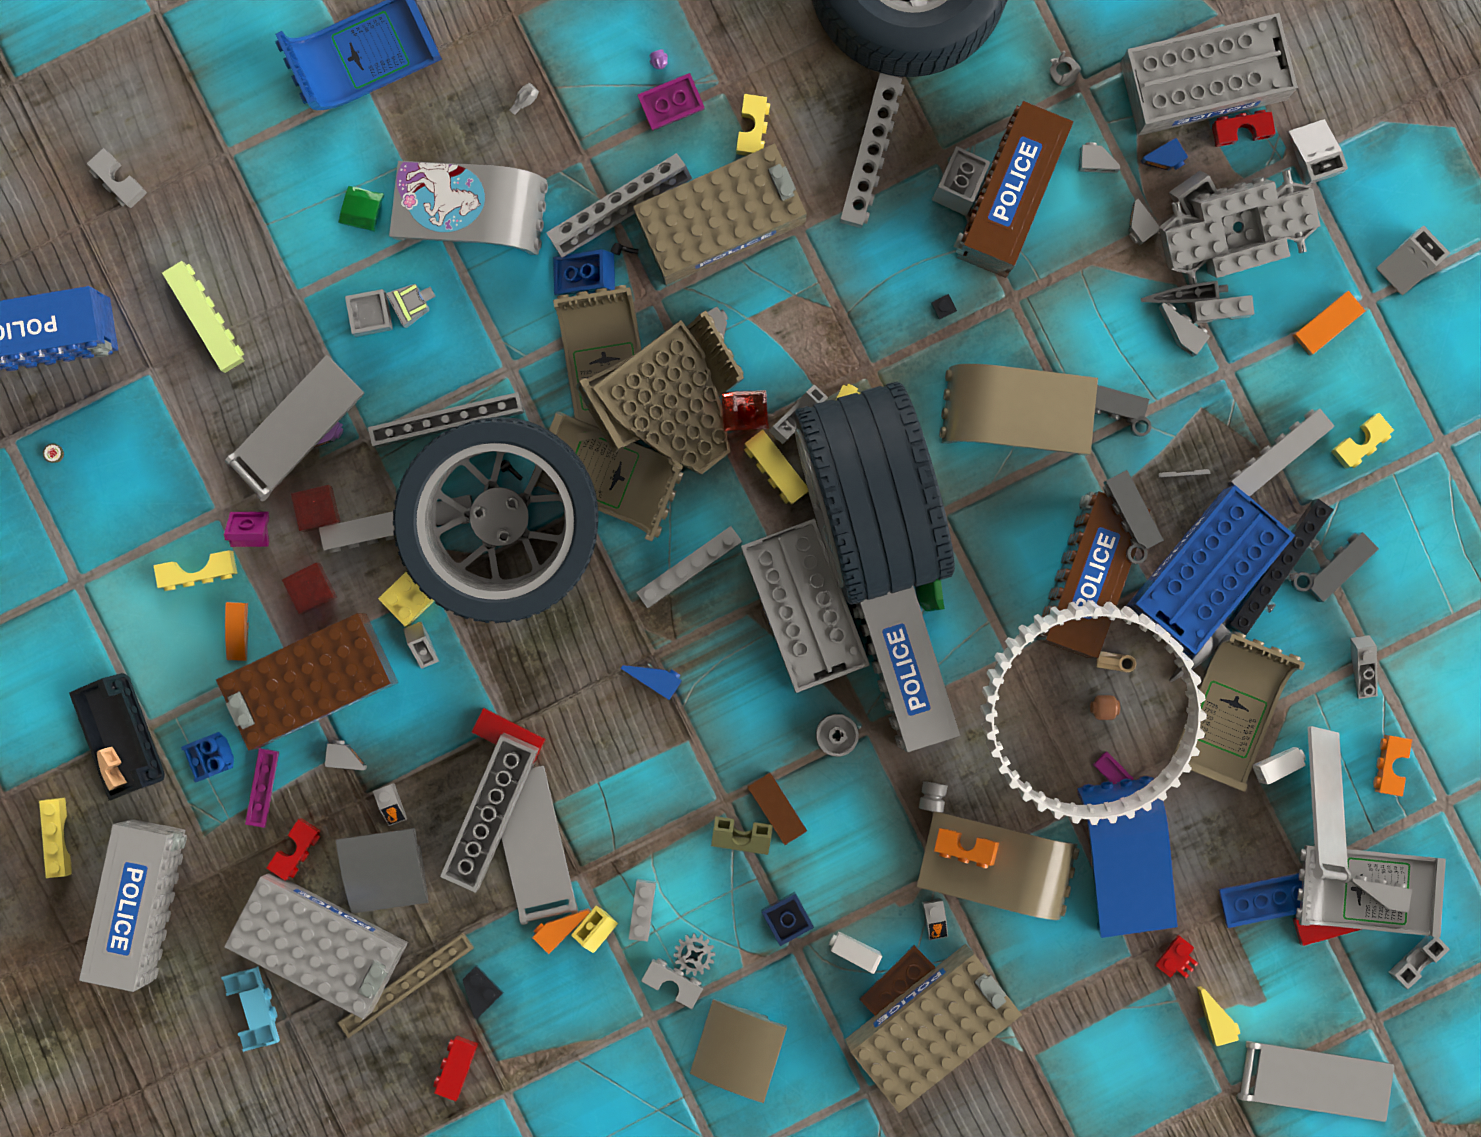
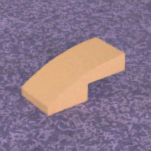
[97,747,127,791]

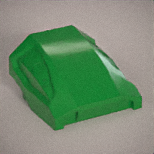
[338,186,384,232]
[916,579,945,612]

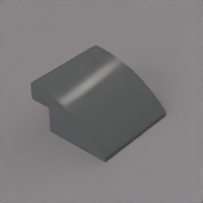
[336,828,429,913]

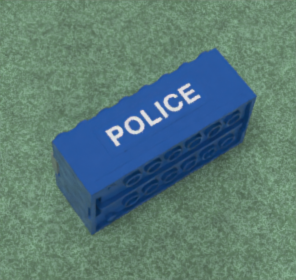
[0,286,118,371]
[1126,485,1295,656]

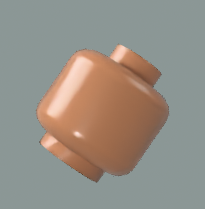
[1090,695,1120,720]

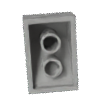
[932,146,990,216]
[1169,171,1217,217]

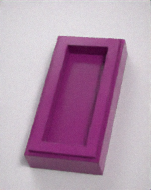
[1092,751,1134,784]

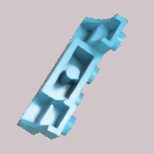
[221,966,280,1052]

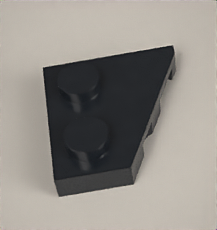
[462,965,504,1019]

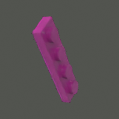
[245,748,279,828]

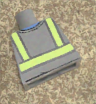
[386,284,436,328]

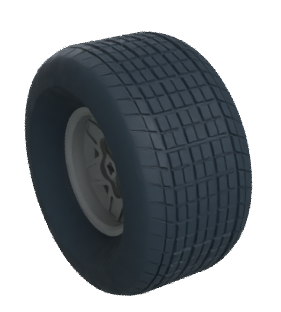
[812,0,1008,77]

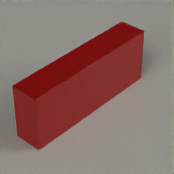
[472,708,546,763]
[1292,918,1362,946]

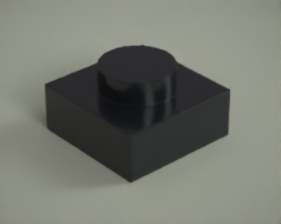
[931,294,957,320]

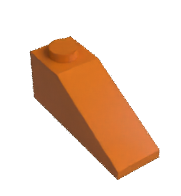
[532,908,591,954]

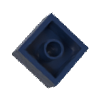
[761,891,814,946]

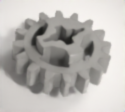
[674,933,715,976]

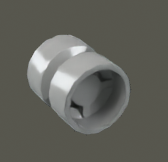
[919,781,948,812]

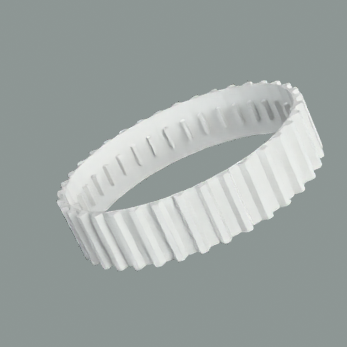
[980,600,1207,825]

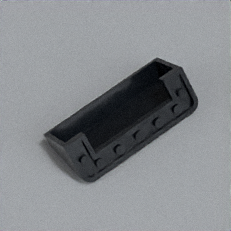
[69,673,165,801]

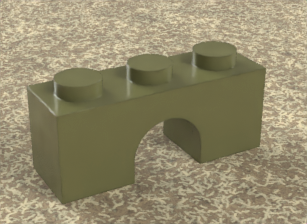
[711,816,773,855]

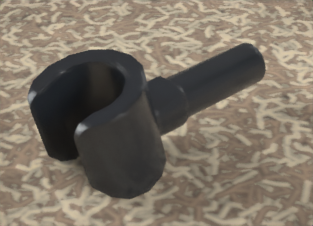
[610,243,639,256]
[500,460,523,481]

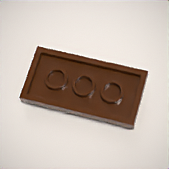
[859,945,936,1016]

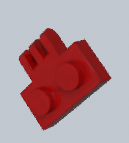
[1155,935,1199,978]

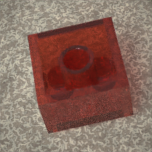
[722,390,769,431]
[291,485,341,532]
[282,562,337,614]

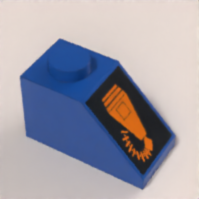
[1141,138,1188,171]

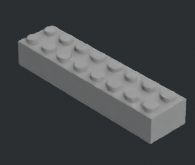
[440,733,539,893]

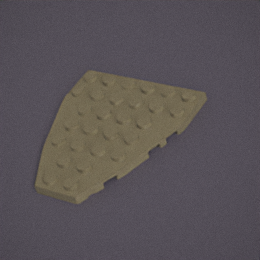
[591,320,731,475]

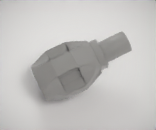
[510,83,539,115]

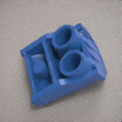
[181,732,234,783]

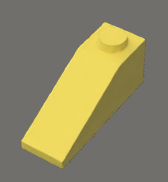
[1197,986,1240,1046]

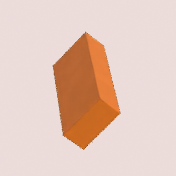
[1293,291,1365,356]

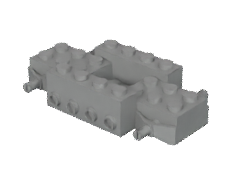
[1159,169,1320,285]

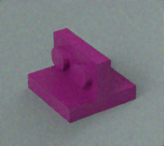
[224,511,269,547]

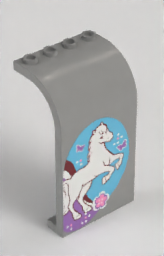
[389,161,548,255]

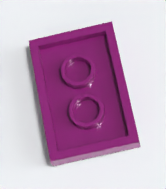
[637,73,705,131]

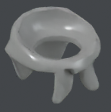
[1050,51,1081,86]

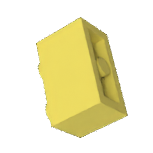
[571,906,619,953]

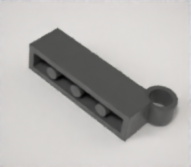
[1095,385,1151,437]
[1103,470,1164,564]
[1291,532,1379,602]

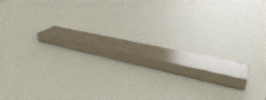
[337,932,474,1038]

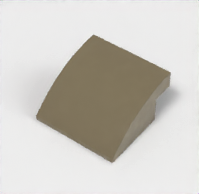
[690,999,787,1103]

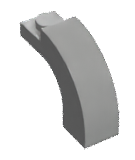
[769,384,828,444]

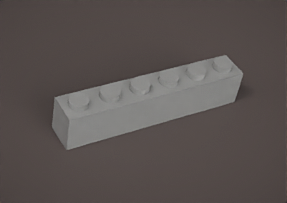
[1228,409,1334,496]
[636,526,742,608]

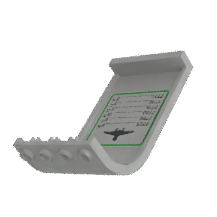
[1296,845,1446,937]

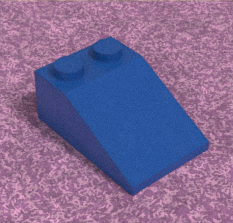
[553,249,615,295]

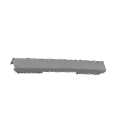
[1159,469,1210,478]

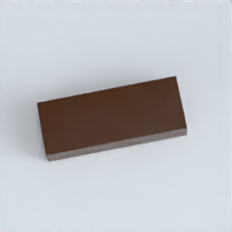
[747,772,807,845]

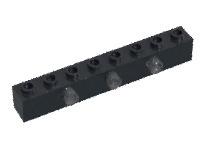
[1227,499,1334,635]

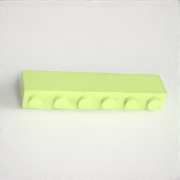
[162,261,244,373]

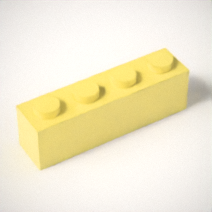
[744,430,809,505]

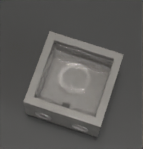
[345,289,393,337]

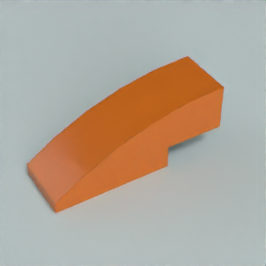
[225,602,249,661]

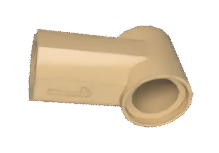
[1096,651,1136,672]

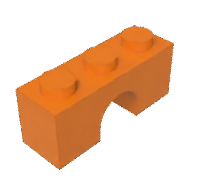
[1373,735,1412,797]
[934,828,999,868]

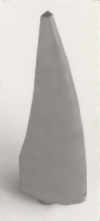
[1141,280,1228,303]
[1169,617,1232,682]

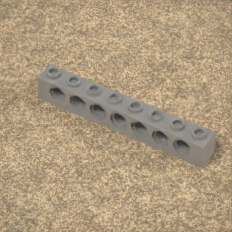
[840,73,904,228]
[546,153,692,258]

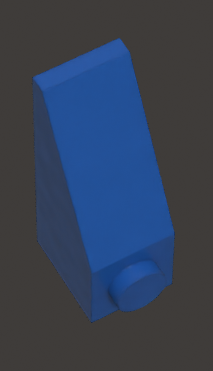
[621,665,682,700]

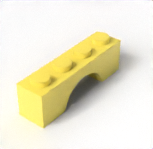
[153,550,237,591]
[39,798,72,878]

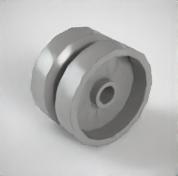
[816,714,859,757]

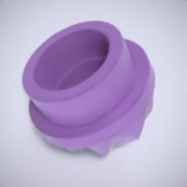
[649,49,668,69]

